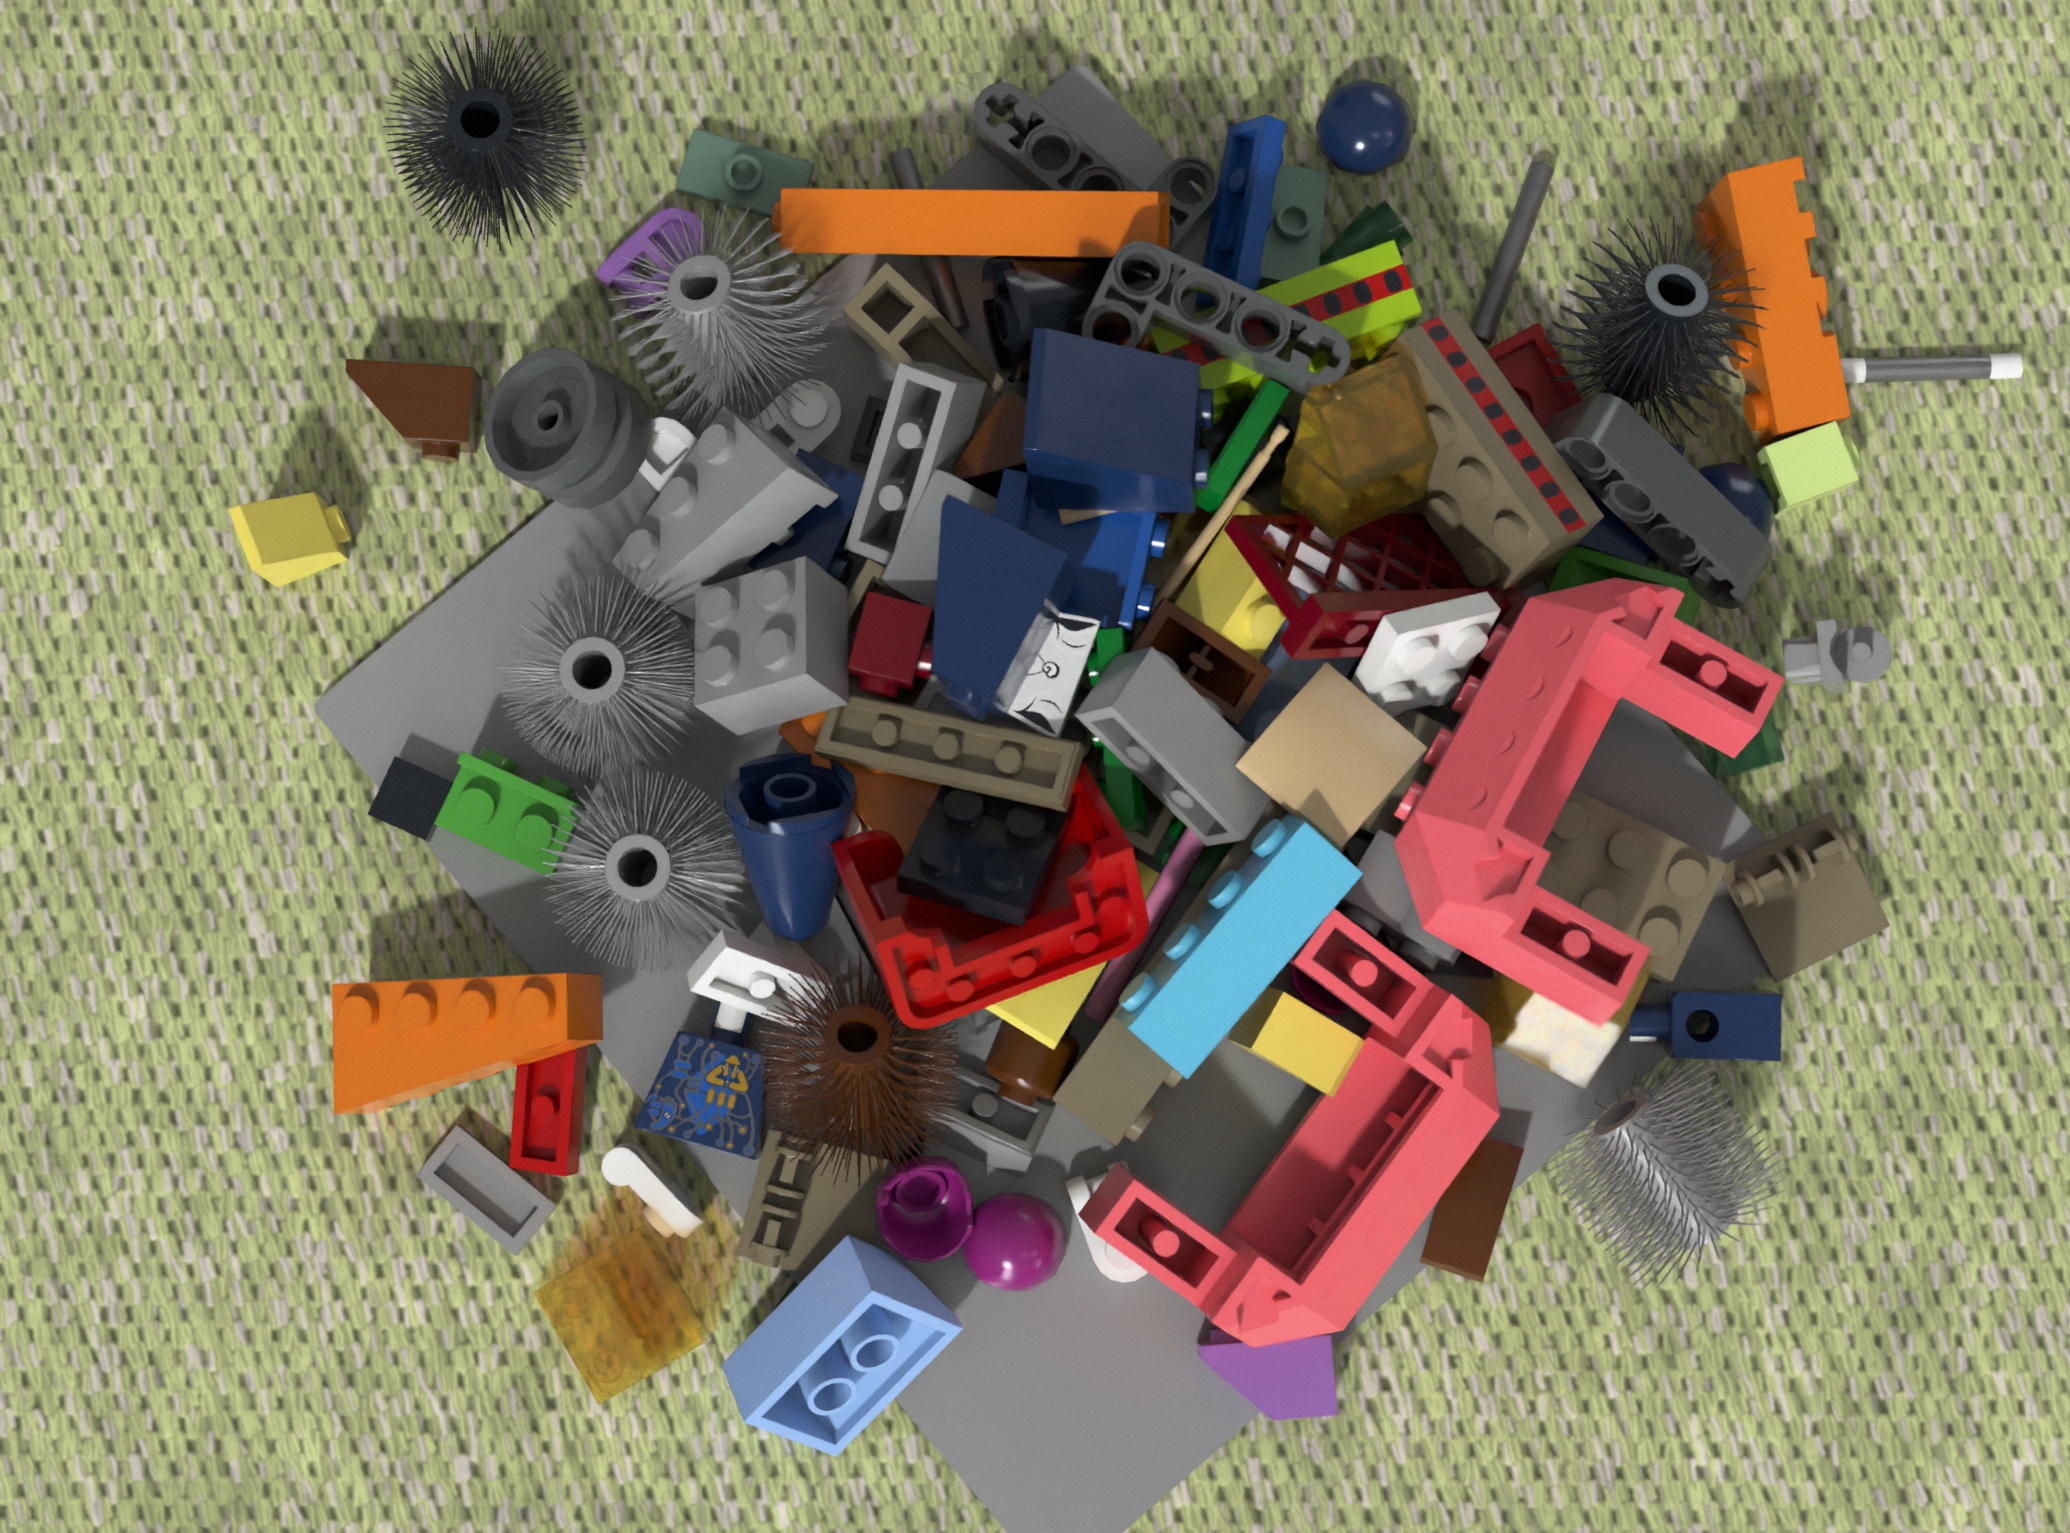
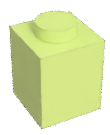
[1753,421,1860,515]

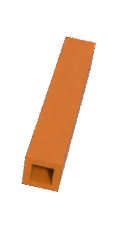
[772,188,1170,257]

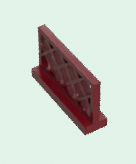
[1224,513,1512,660]

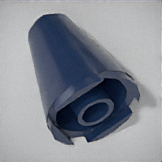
[724,752,857,941]

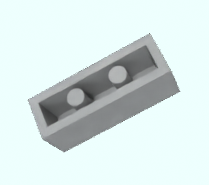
[844,362,987,565]
[1075,647,1272,846]

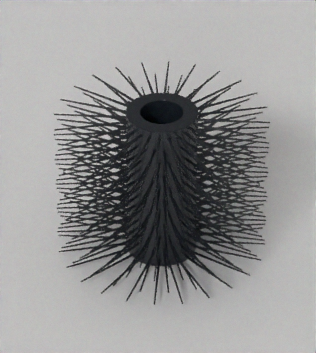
[383,27,588,251]
[1541,215,1769,448]

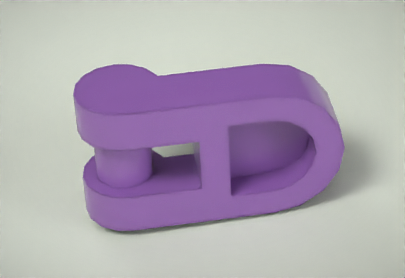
[596,207,709,321]

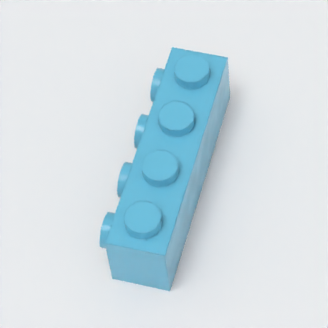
[1114,813,1363,1079]

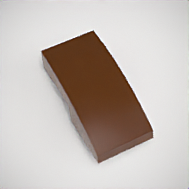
[1420,1136,1524,1283]

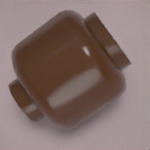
[985,1019,1080,1107]

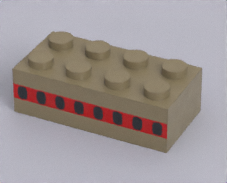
[1345,309,1604,597]

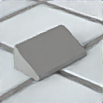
[881,469,997,615]
[912,1055,1055,1179]

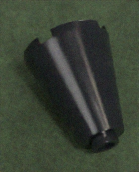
[982,256,1158,383]

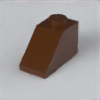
[345,359,483,462]

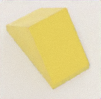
[1227,986,1365,1098]

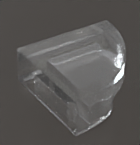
[919,72,988,137]

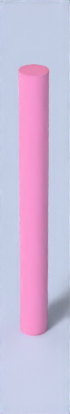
[1082,827,1206,1023]

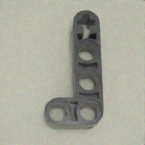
[974,82,1218,272]
[1082,241,1351,398]
[1543,393,1772,609]

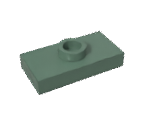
[675,129,815,220]
[1259,164,1328,287]

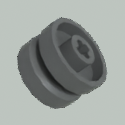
[484,347,651,509]

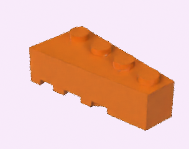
[332,973,603,1114]

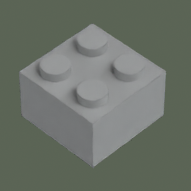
[694,556,849,735]

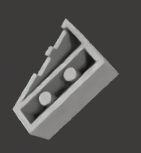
[612,405,839,620]

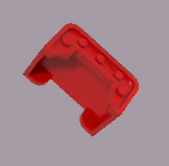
[830,759,1149,1029]

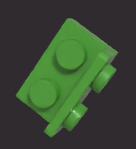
[434,747,586,878]

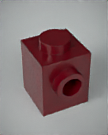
[847,591,933,698]

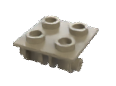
[1722,811,1890,983]
[735,1128,892,1274]

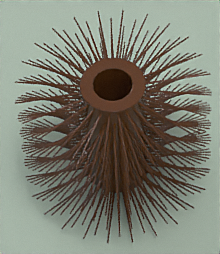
[757,948,959,1189]

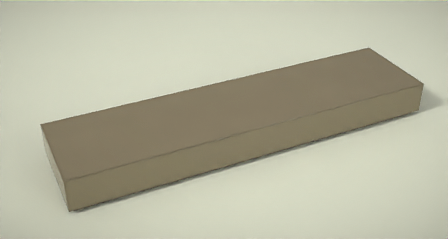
[814,693,1085,812]

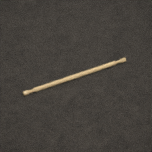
[1134,423,1290,640]

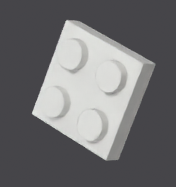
[1351,591,1501,718]

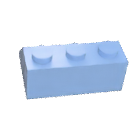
[721,1234,964,1457]

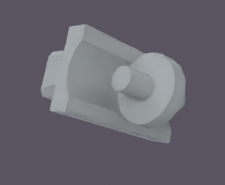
[1782,619,1892,695]

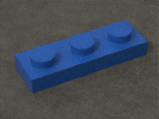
[1196,114,1286,309]

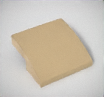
[1235,662,1427,851]

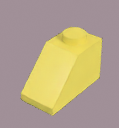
[228,492,352,587]
[1175,500,1286,660]

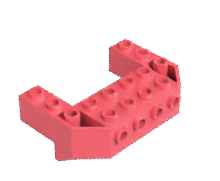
[1393,578,1785,1028]
[1078,909,1500,1348]

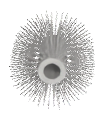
[608,203,833,433]
[495,573,706,785]
[540,769,754,973]
[1544,1058,1789,1289]

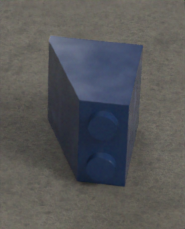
[1023,328,1214,513]
[932,494,1078,721]

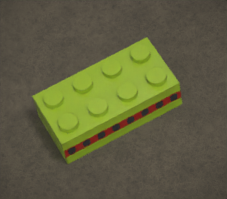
[1148,240,1422,420]

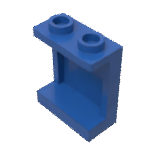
[994,468,1171,634]

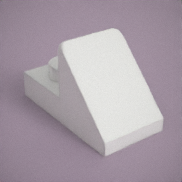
[687,920,833,1028]

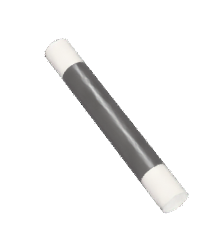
[1840,353,2023,383]

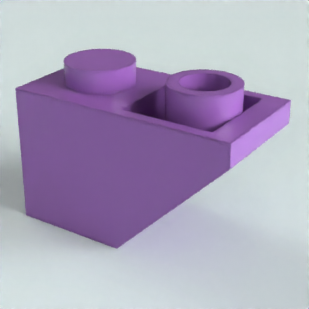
[1196,1328,1338,1420]

